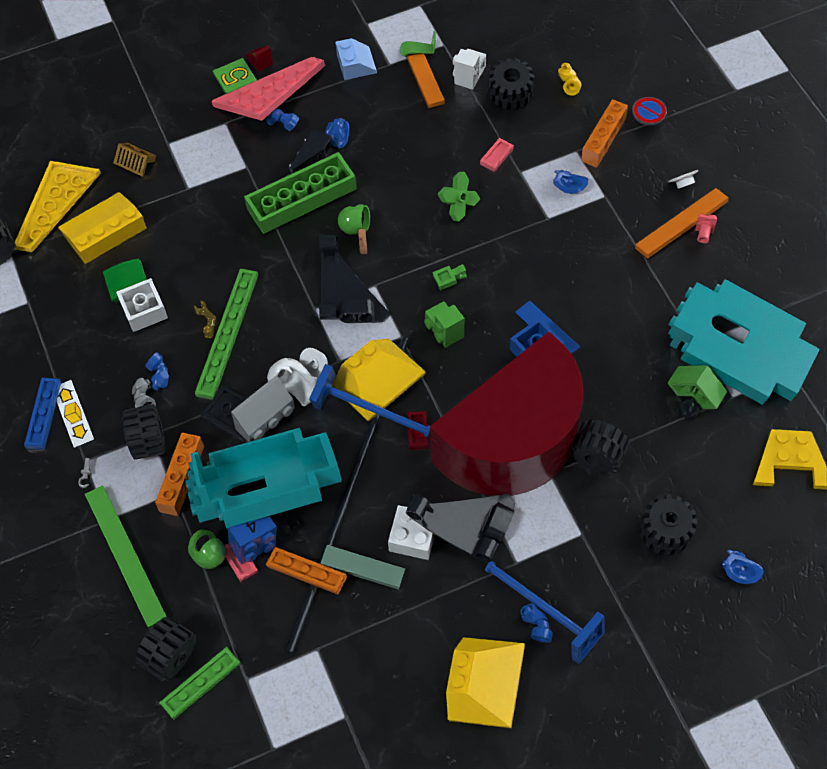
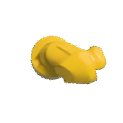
[558,63,581,96]

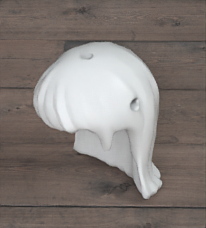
[267,358,318,406]

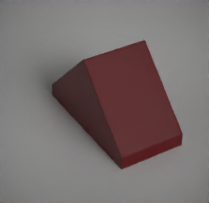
[245,45,273,72]

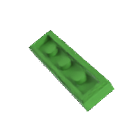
[159,647,240,720]

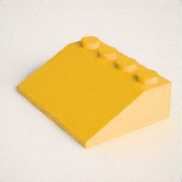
[58,192,147,264]

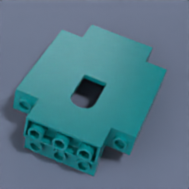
[668,279,820,405]
[186,428,342,528]

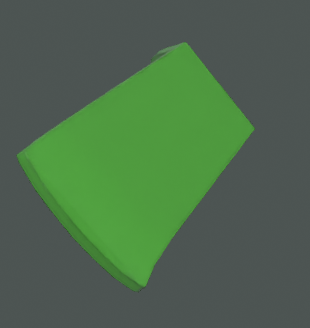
[400,31,436,56]

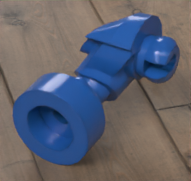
[266,109,299,131]
[145,352,169,391]
[521,603,553,643]

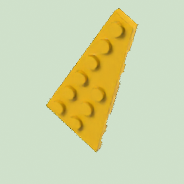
[15,161,101,252]

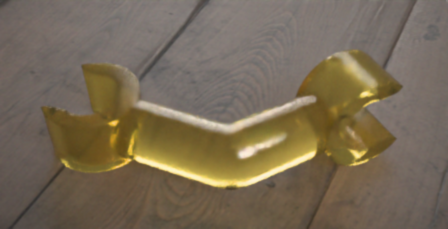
[194,301,216,338]

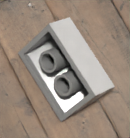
[231,376,295,442]

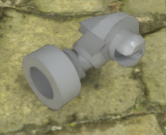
[132,378,156,408]

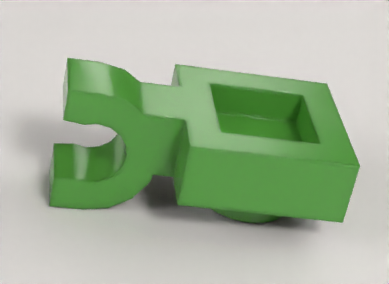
[432,264,467,290]

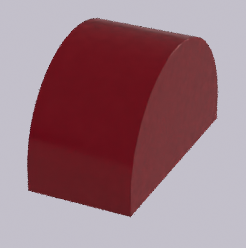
[430,332,583,496]

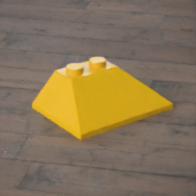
[332,339,426,422]
[446,637,525,728]

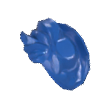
[325,118,349,149]
[553,170,588,194]
[722,550,764,584]

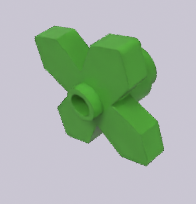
[438,172,480,221]

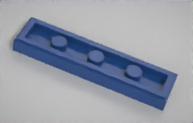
[24,378,62,450]

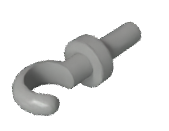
[78,458,91,488]

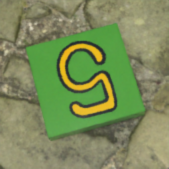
[213,58,257,94]

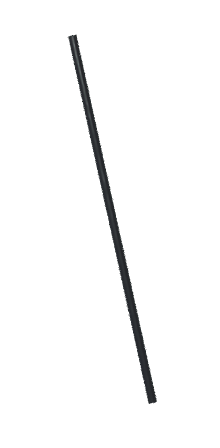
[285,337,409,654]

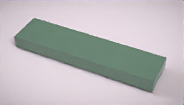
[321,545,405,590]

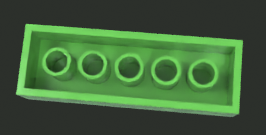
[244,152,357,234]

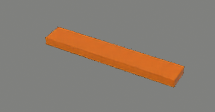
[635,188,729,259]

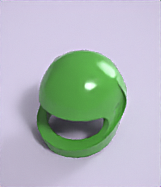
[338,204,370,235]
[188,529,226,569]

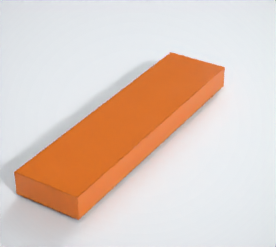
[407,53,445,108]
[266,547,347,594]

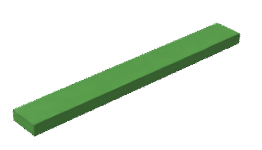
[195,269,258,400]
[85,485,167,629]

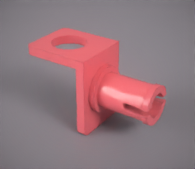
[695,214,717,243]

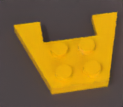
[753,429,827,489]

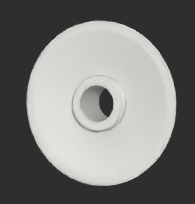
[668,170,698,188]
[300,348,328,378]

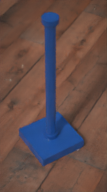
[309,364,430,438]
[485,561,605,664]

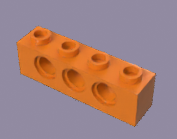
[581,99,628,167]
[155,433,204,516]

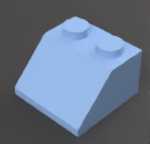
[336,38,377,80]

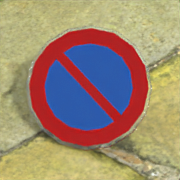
[632,97,667,125]

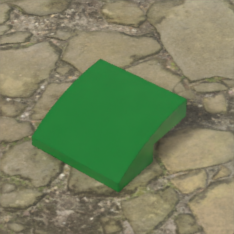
[103,259,147,303]

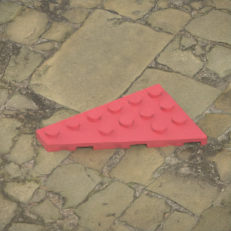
[212,57,325,121]

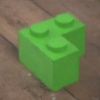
[424,301,464,348]
[668,365,727,409]

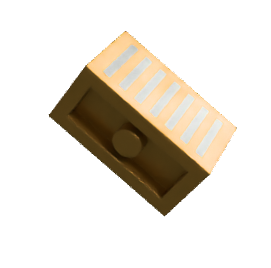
[114,143,156,176]

